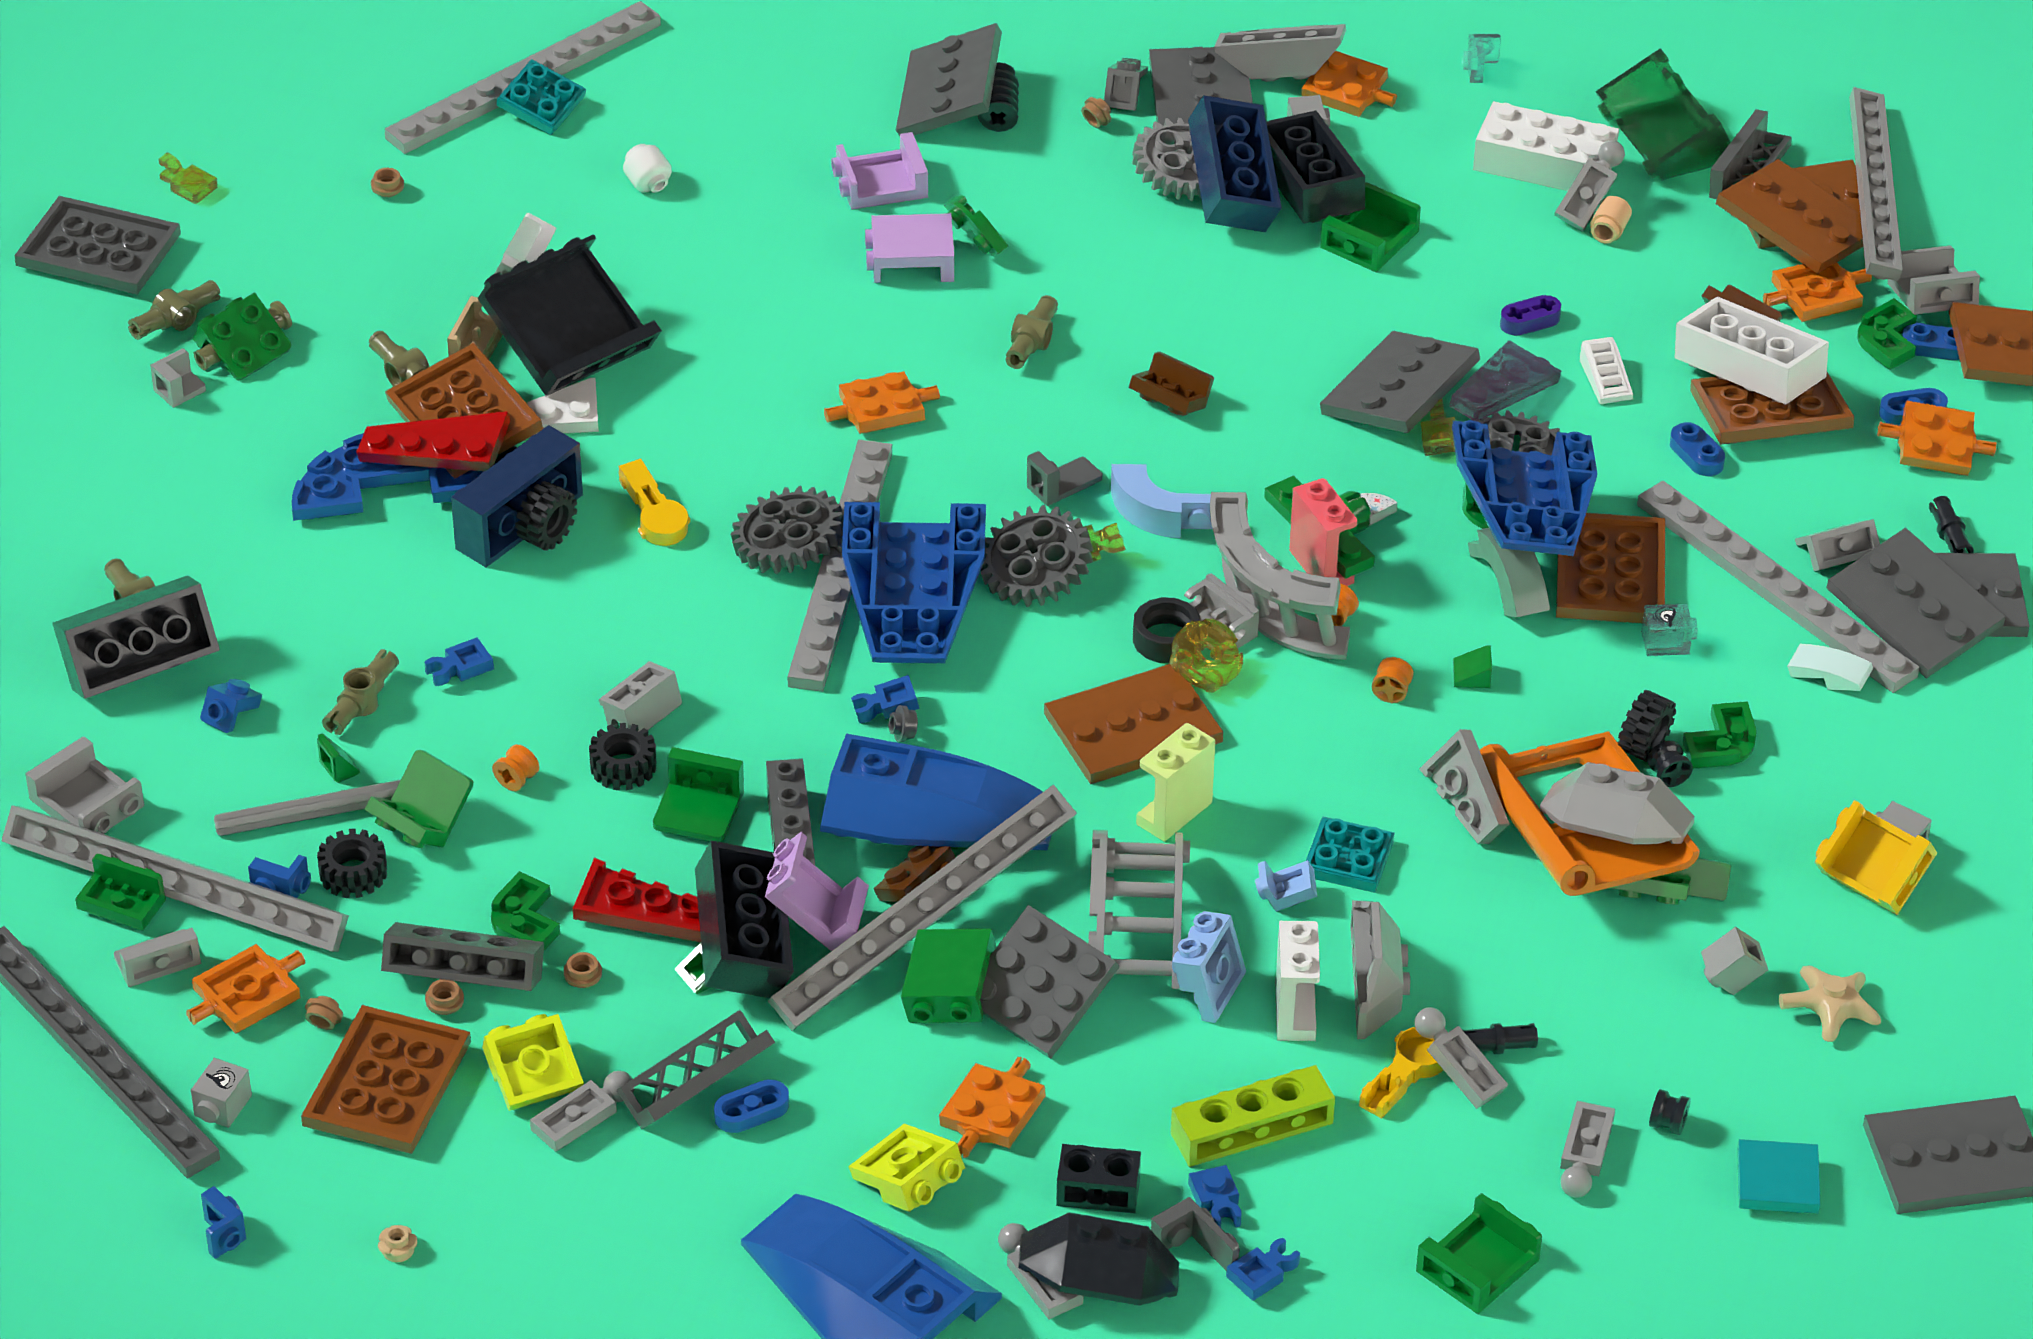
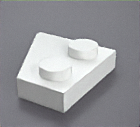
[528,378,599,434]

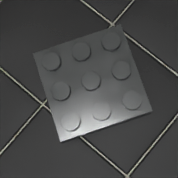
[980,905,1120,1059]

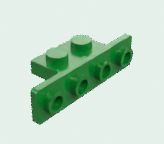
[1611,858,1731,905]

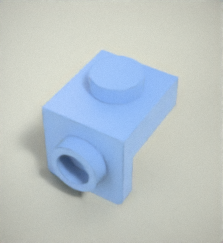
[1255,860,1317,912]

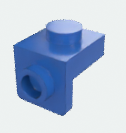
[200,679,263,733]
[248,855,311,898]
[201,1186,246,1259]

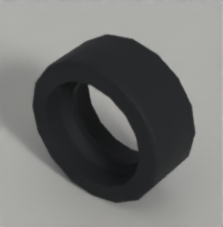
[1133,597,1201,663]

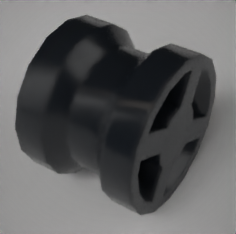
[1647,741,1693,787]
[1649,1089,1691,1135]

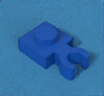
[424,637,494,686]
[851,675,920,723]
[1188,1165,1242,1228]
[1226,1238,1300,1301]

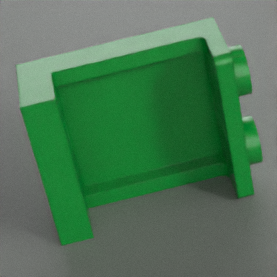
[1320,182,1421,273]
[901,929,997,1023]
[1416,1193,1542,1314]

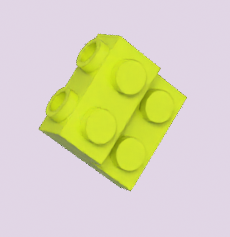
[482,1014,584,1111]
[848,1123,965,1212]

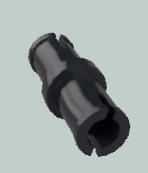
[1929,496,1974,553]
[1462,1023,1538,1054]

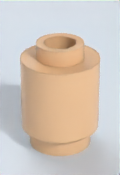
[1590,196,1632,244]

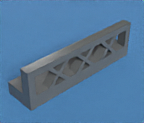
[1709,109,1792,199]
[617,1010,775,1129]

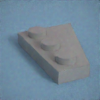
[1419,729,1510,844]

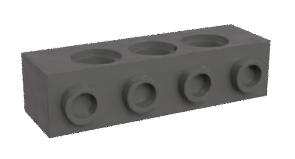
[766,758,815,865]
[381,922,544,991]

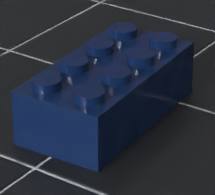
[1188,95,1281,232]
[451,425,583,568]

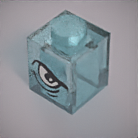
[1641,604,1698,656]

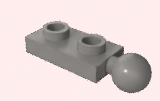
[1554,140,1625,232]
[1415,1007,1508,1109]
[530,1071,635,1152]
[1560,1101,1615,1198]
[998,1223,1084,1320]

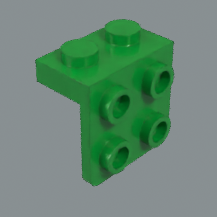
[193,292,291,380]
[653,747,744,842]
[364,750,473,848]

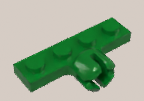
[1264,475,1375,579]

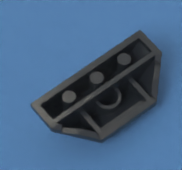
[1018,1212,1179,1306]

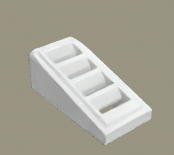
[1580,337,1633,404]

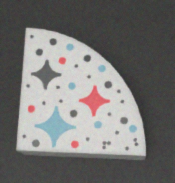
[1349,493,1398,525]

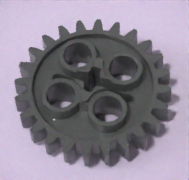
[1471,410,1560,455]
[731,486,844,574]
[981,505,1093,607]

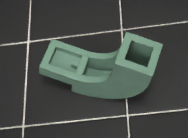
[1468,528,1550,617]

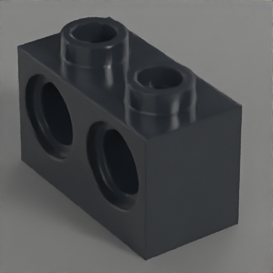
[1056,1144,1141,1213]

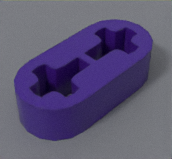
[1500,295,1561,336]

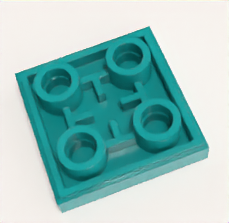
[496,59,586,135]
[1306,816,1395,893]
[1737,1139,1820,1214]

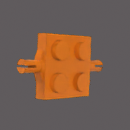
[1302,51,1397,117]
[1763,263,1872,322]
[824,371,940,434]
[1877,401,1997,476]
[186,944,305,1034]
[939,1057,1046,1158]

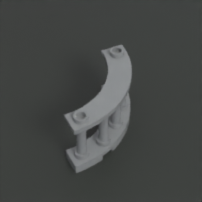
[1210,492,1350,660]
[1088,830,1190,989]

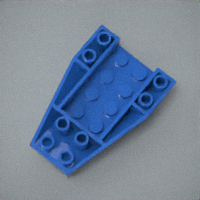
[1452,420,1597,556]
[842,502,986,663]
[820,733,1052,850]
[741,1194,1002,1339]

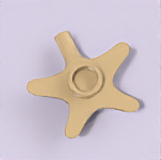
[1779,965,1881,1042]

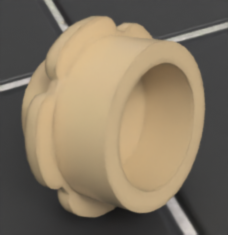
[378,1225,418,1262]

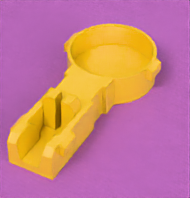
[619,458,691,546]
[1359,1027,1443,1119]

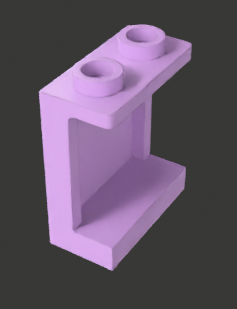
[831,132,928,210]
[865,213,954,283]
[765,832,869,951]

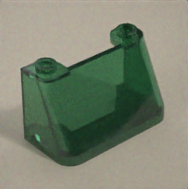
[1595,48,1731,181]

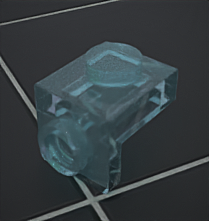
[1462,34,1501,83]

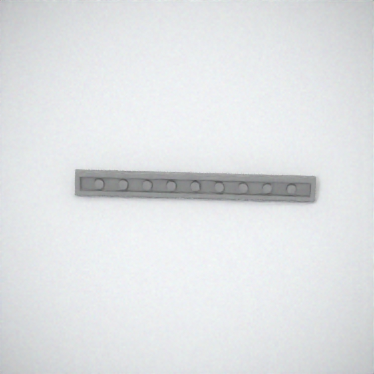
[385,1,661,154]
[1849,87,1903,281]
[787,440,892,692]
[1637,481,1920,693]
[768,785,1077,1031]
[1,805,349,952]

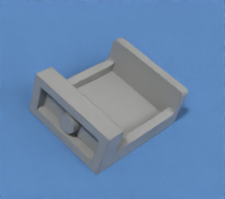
[1887,246,1980,315]
[25,736,144,834]

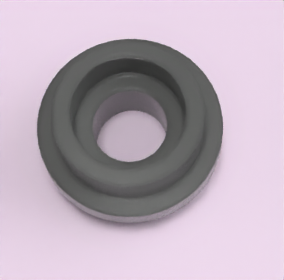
[889,705,918,742]

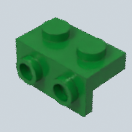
[75,853,166,931]

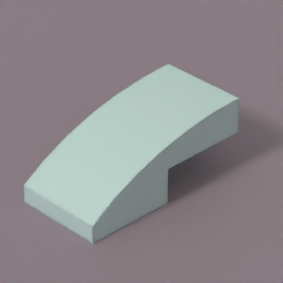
[1787,644,1873,691]

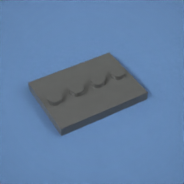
[896,23,1002,136]
[1149,47,1253,126]
[14,196,181,295]
[1320,331,1480,433]
[1827,527,2006,679]
[1935,553,2029,637]
[1863,1095,2033,1214]

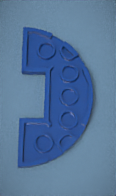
[292,433,484,521]

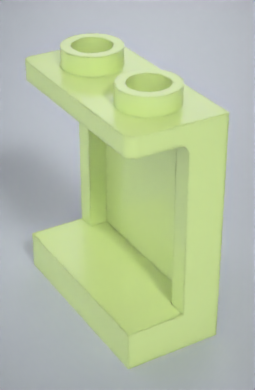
[1136,723,1215,842]

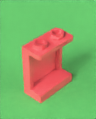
[1289,478,1357,586]

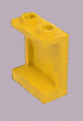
[1815,800,1937,915]

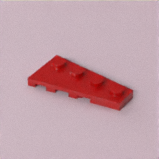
[356,411,511,471]
[573,858,701,942]

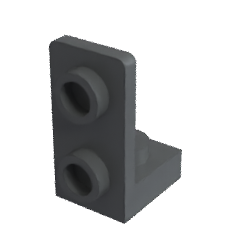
[1104,58,1148,111]
[1027,451,1103,506]
[1151,1197,1240,1271]

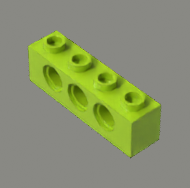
[1171,1065,1335,1167]

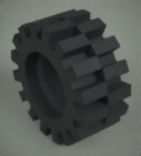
[515,481,577,551]
[1618,690,1676,762]
[589,723,656,790]
[317,829,387,898]

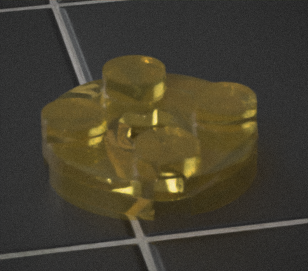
[1170,618,1243,693]

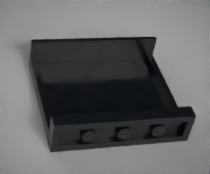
[477,234,662,396]

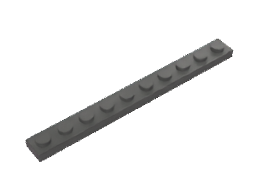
[0,926,220,1179]

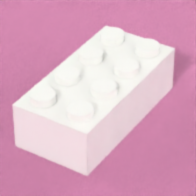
[1473,101,1619,191]
[1675,297,1829,404]

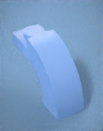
[1111,464,1213,538]

